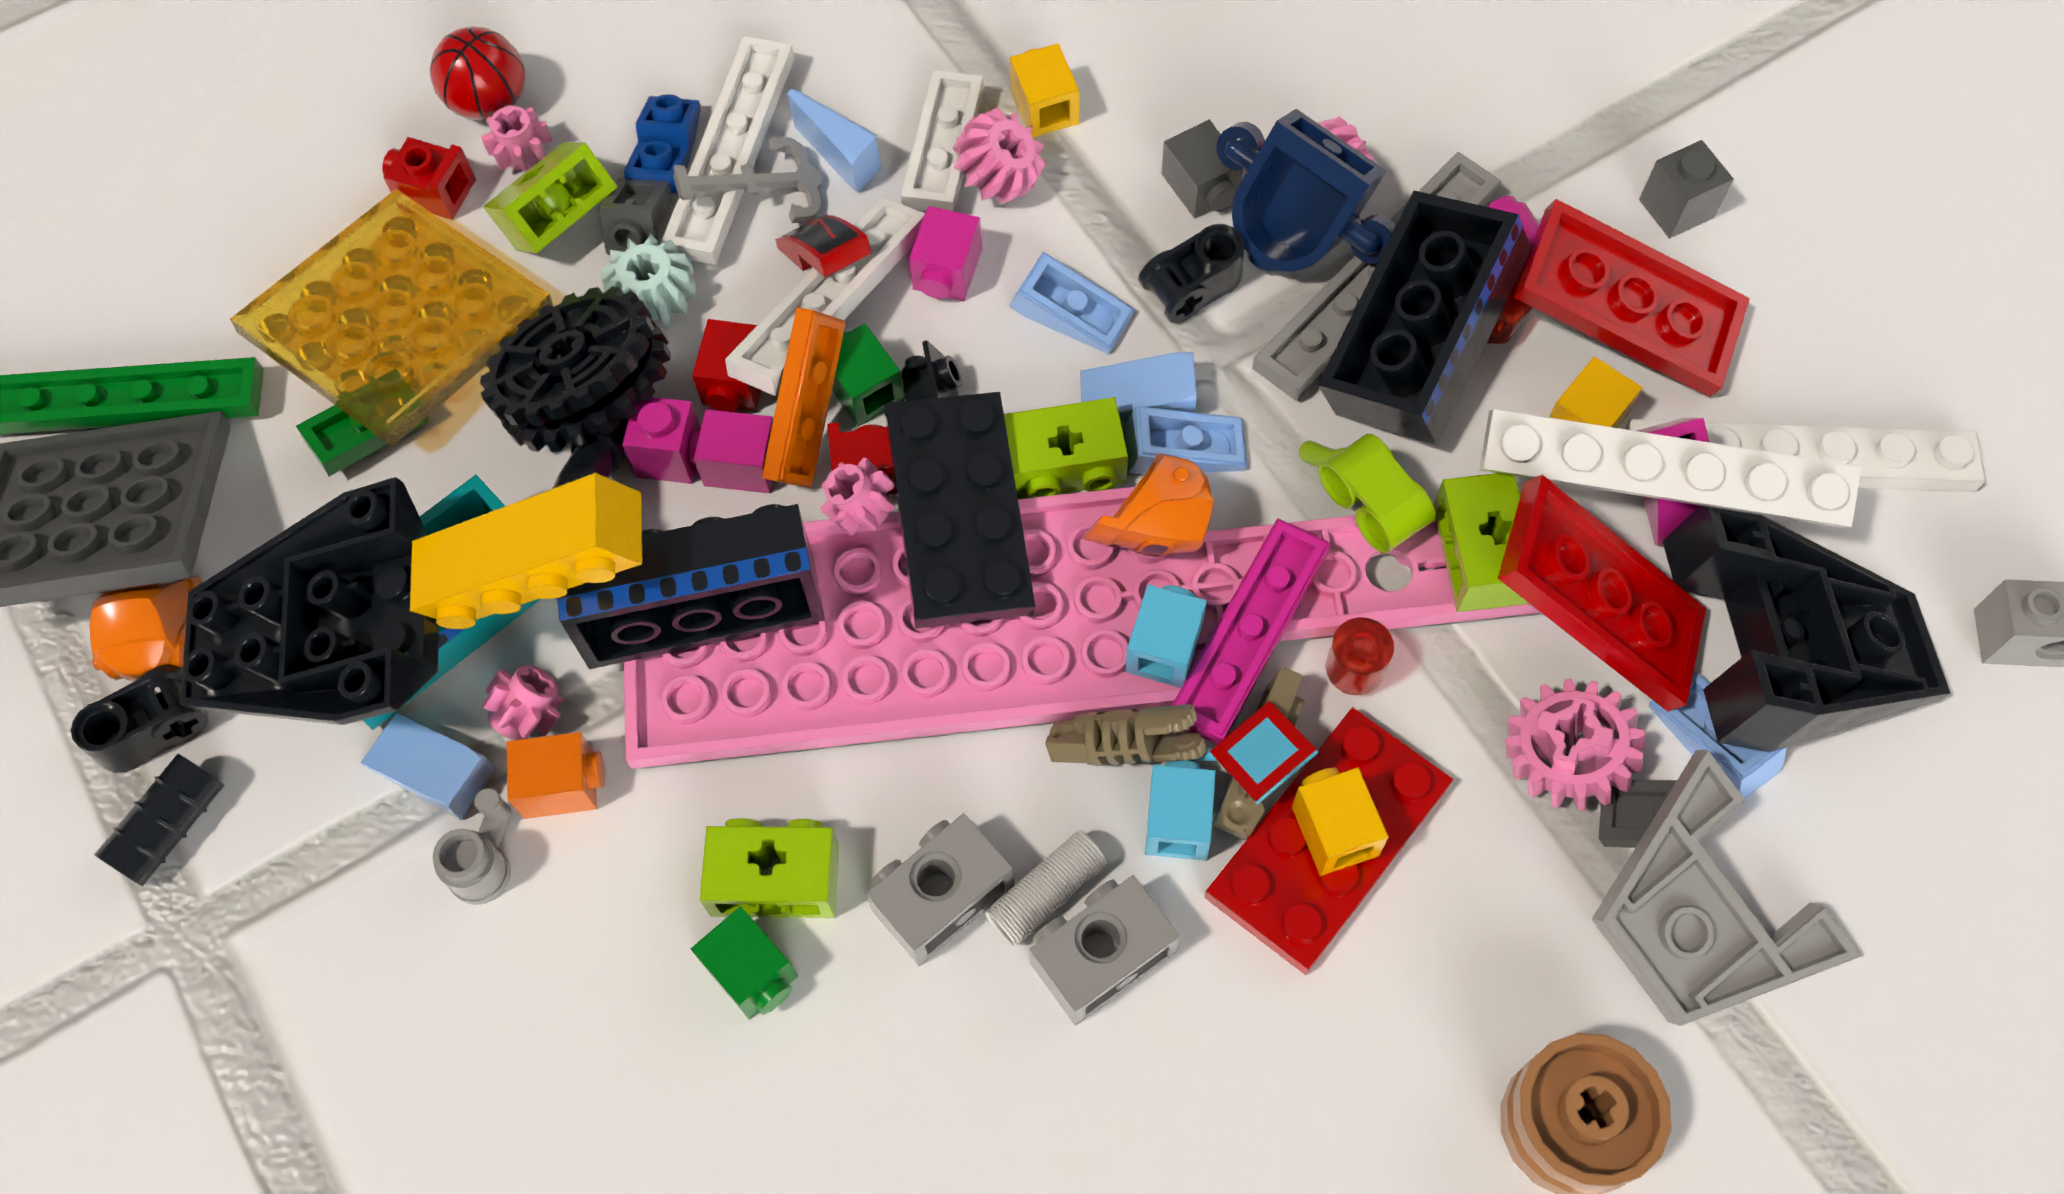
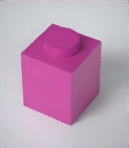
[909,206,982,301]
[622,397,701,484]
[689,409,773,494]

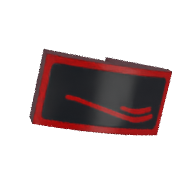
[775,215,871,278]

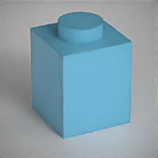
[1125,584,1207,688]
[1145,760,1216,861]

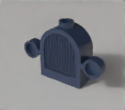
[1216,109,1396,273]

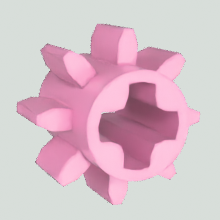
[481,105,552,172]
[820,458,895,535]
[482,665,563,740]

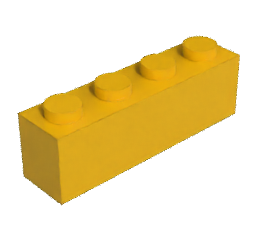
[410,473,642,629]

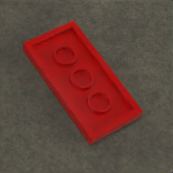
[1513,199,1750,397]
[1498,474,1706,711]
[1204,707,1453,976]

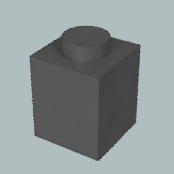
[1162,119,1243,219]
[1639,140,1734,239]

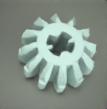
[601,234,696,327]

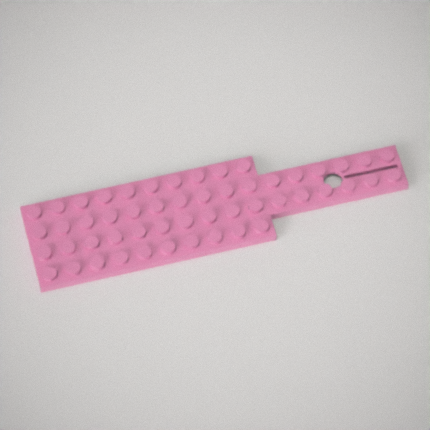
[624,487,1541,769]

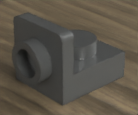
[599,178,672,256]
[1598,780,1677,848]

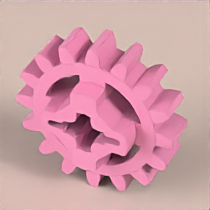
[1505,679,1645,811]

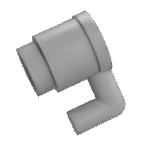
[433,788,511,905]

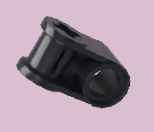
[1138,224,1244,324]
[70,666,208,773]

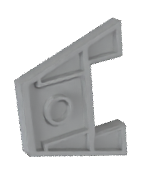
[1592,750,1861,1026]

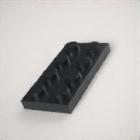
[885,392,1035,628]

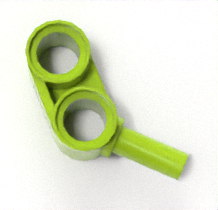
[1299,433,1436,554]

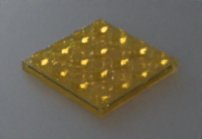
[230,189,553,447]

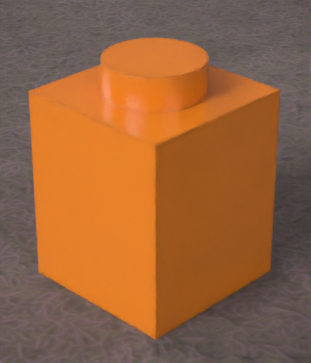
[506,732,605,819]

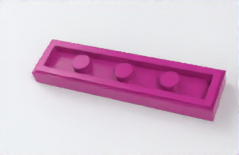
[1171,518,1331,745]

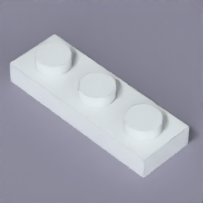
[900,69,984,212]

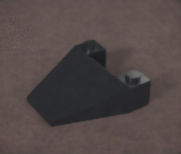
[1662,505,1951,752]

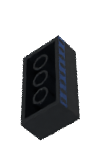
[1318,190,1531,446]
[557,504,825,669]

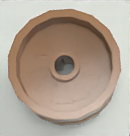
[1500,1033,1671,1194]

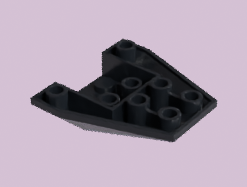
[180,477,439,725]

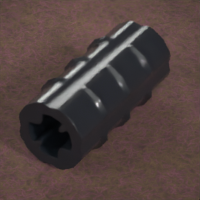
[94,754,225,887]

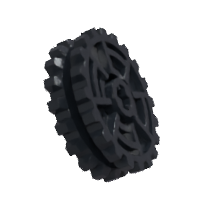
[480,286,671,452]

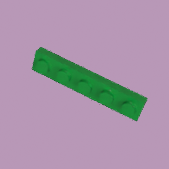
[0,357,264,435]

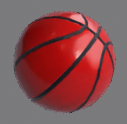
[430,26,525,121]

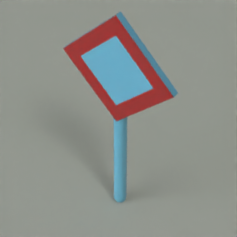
[1141,700,1319,805]

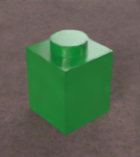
[832,323,905,426]
[690,906,798,1019]

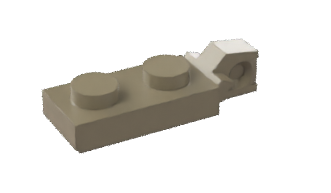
[1212,667,1305,840]

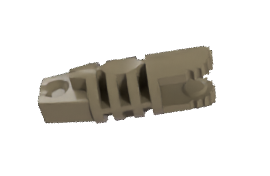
[1045,704,1207,766]

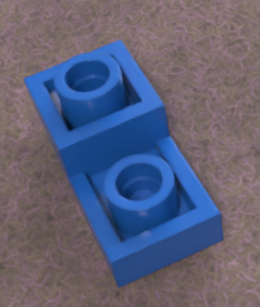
[624,94,701,194]

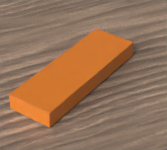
[762,307,846,488]

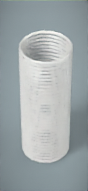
[985,830,1108,946]

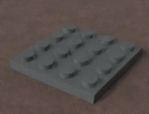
[0,411,231,607]

